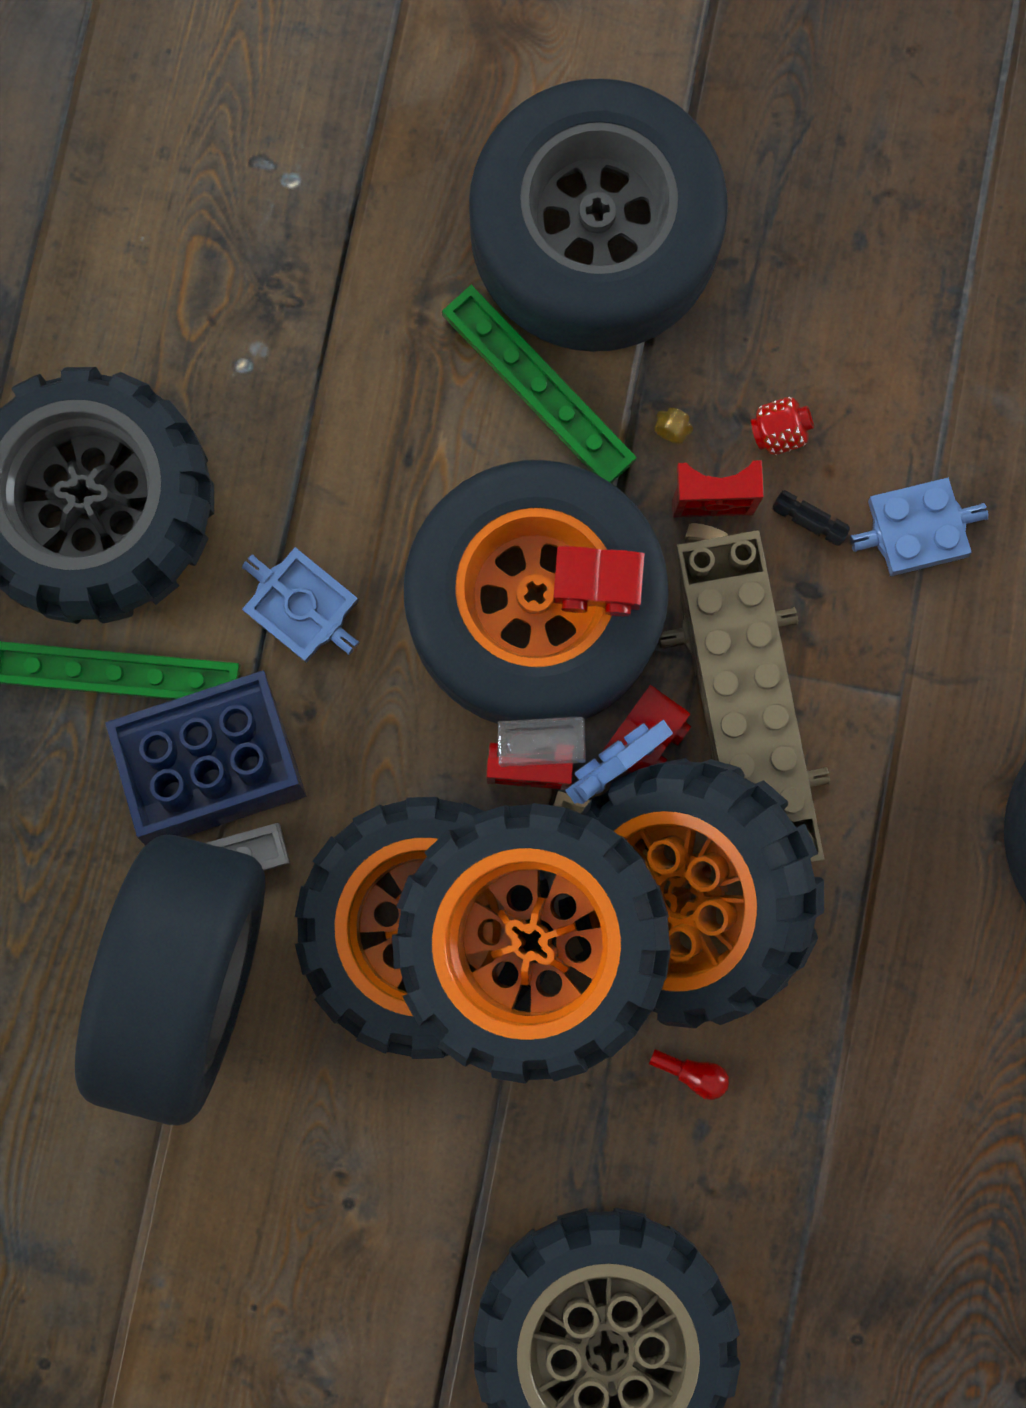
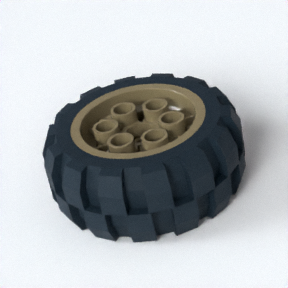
[473,1207,741,1408]

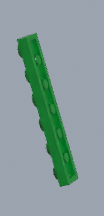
[442,284,637,483]
[0,641,241,700]

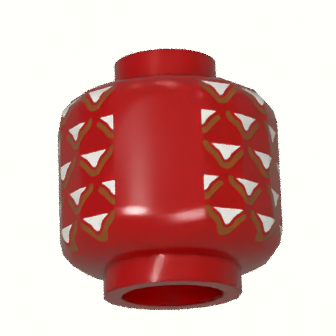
[751,397,814,455]

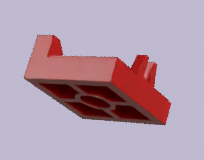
[672,460,764,518]
[486,743,574,790]

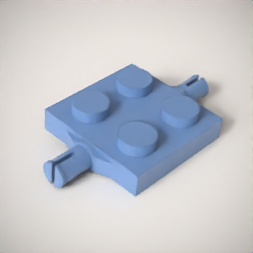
[850,477,988,576]
[242,547,359,663]
[565,720,673,804]

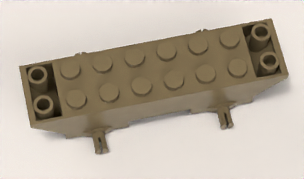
[659,530,830,862]

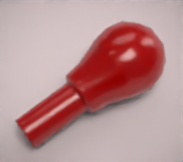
[649,1049,729,1100]

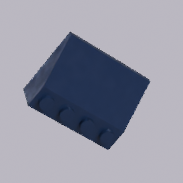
[105,670,307,846]

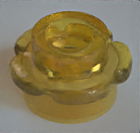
[654,408,693,444]

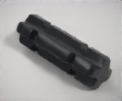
[772,490,850,546]

